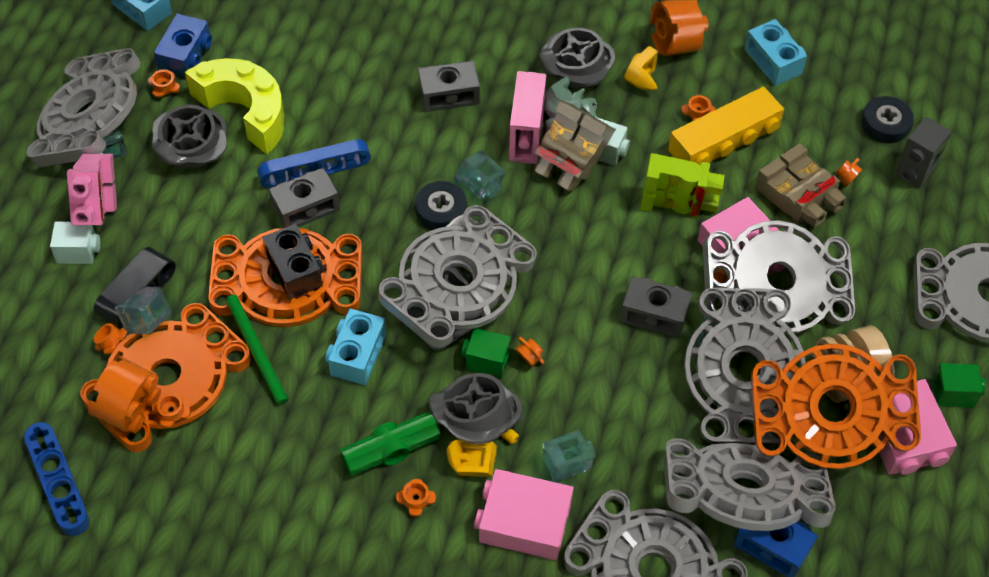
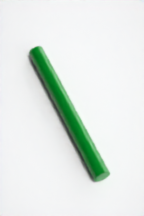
[226,294,289,406]

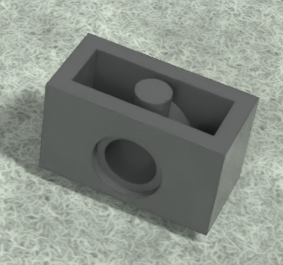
[418,61,480,112]
[895,117,952,189]
[269,168,340,228]
[620,276,692,338]

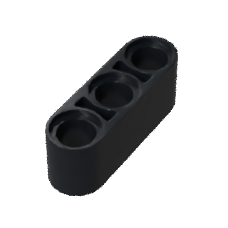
[94,247,176,328]

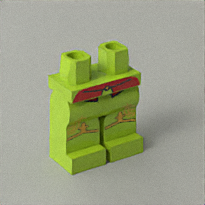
[640,153,725,218]

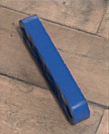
[257,139,371,188]
[24,422,90,536]

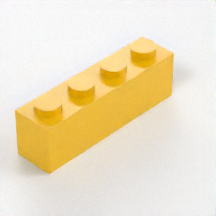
[668,86,784,165]

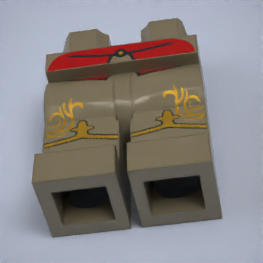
[534,100,616,191]
[756,143,847,228]

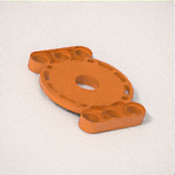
[208,228,363,327]
[80,303,251,452]
[751,344,921,469]

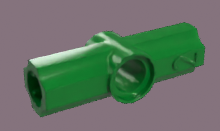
[339,411,440,477]

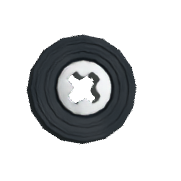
[861,96,914,143]
[415,181,467,230]

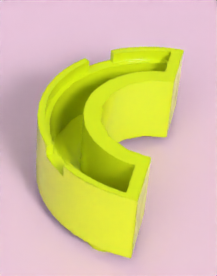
[185,59,285,154]

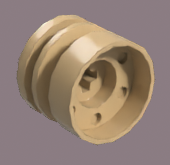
[815,325,894,403]

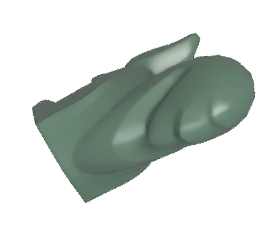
[545,76,597,131]

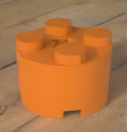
[650,0,708,56]
[88,356,161,434]

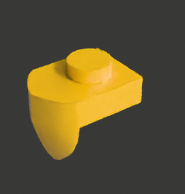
[624,46,658,91]
[446,439,497,477]

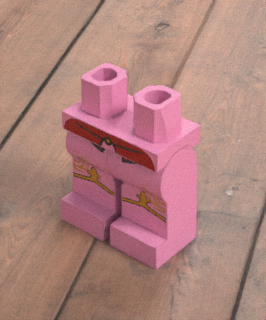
[67,154,117,225]

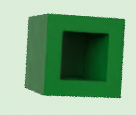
[461,328,511,379]
[933,363,986,408]

